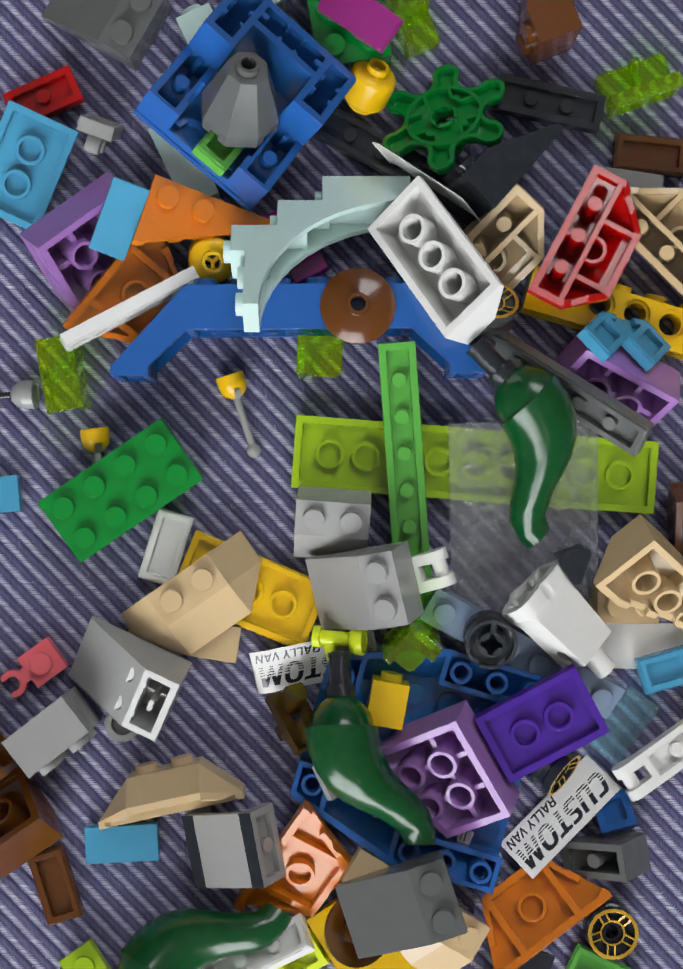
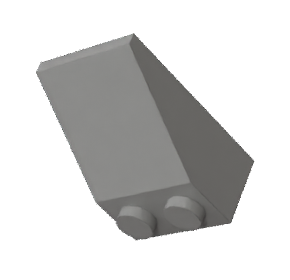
[305,541,424,630]

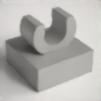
[76,113,124,155]

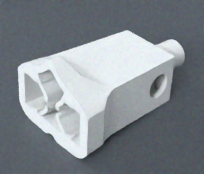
[502,559,615,679]

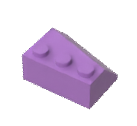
[19,172,115,312]
[554,322,680,436]
[380,700,520,838]

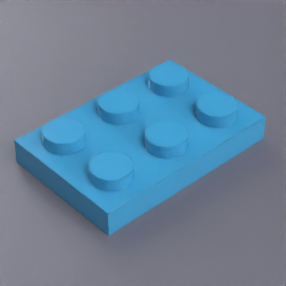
[0,100,80,229]

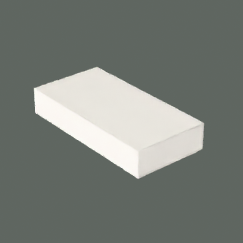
[138,508,195,584]

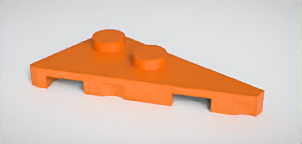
[131,174,270,246]

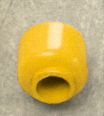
[345,58,396,115]
[187,237,232,283]

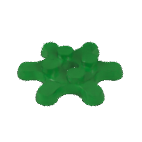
[382,64,506,175]

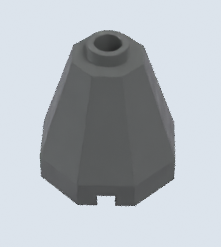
[201,52,279,148]

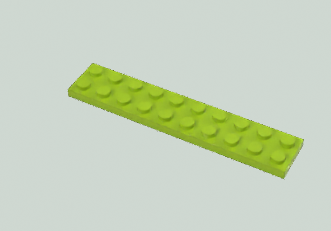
[291,415,659,514]

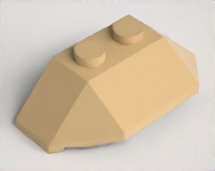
[463,183,544,290]
[630,187,683,297]
[121,531,262,655]
[98,753,246,830]

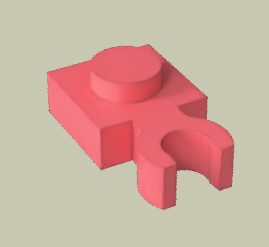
[0,636,70,698]

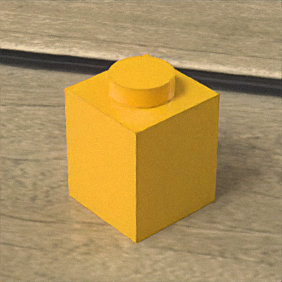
[366,670,410,730]

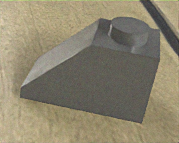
[562,831,651,882]

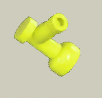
[311,625,368,663]

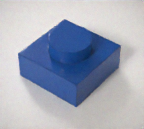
[596,788,639,837]

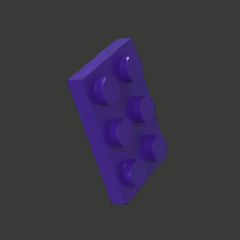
[473,663,610,784]

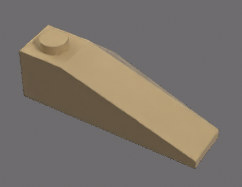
[593,514,683,629]
[340,847,491,969]

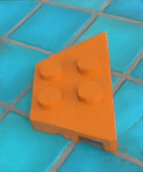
[62,238,179,343]
[233,800,351,917]
[481,861,612,969]

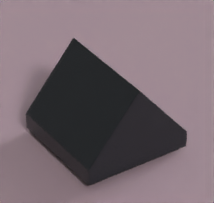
[553,543,592,586]

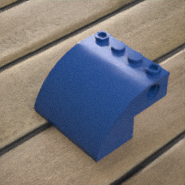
[133,0,356,212]

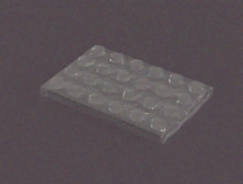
[448,420,598,642]

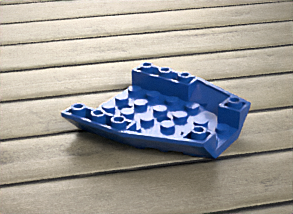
[290,648,545,894]

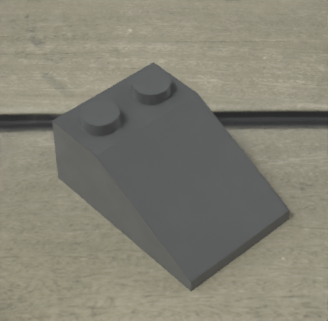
[42,0,171,72]
[335,849,468,959]

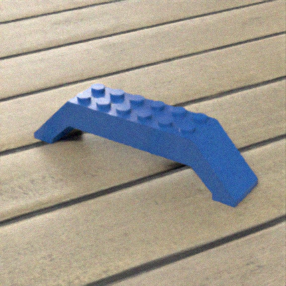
[110,276,486,382]

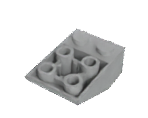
[69,616,192,742]

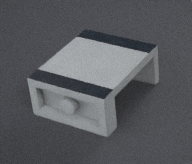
[182,802,286,888]

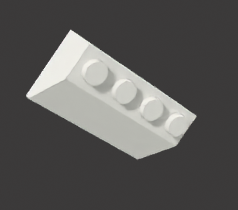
[367,175,504,345]

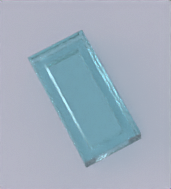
[588,684,660,765]

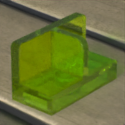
[383,0,440,59]
[595,53,683,119]
[296,335,343,380]
[34,336,91,414]
[382,617,442,671]

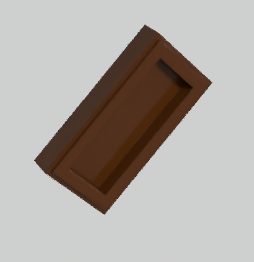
[611,132,683,178]
[28,843,85,926]

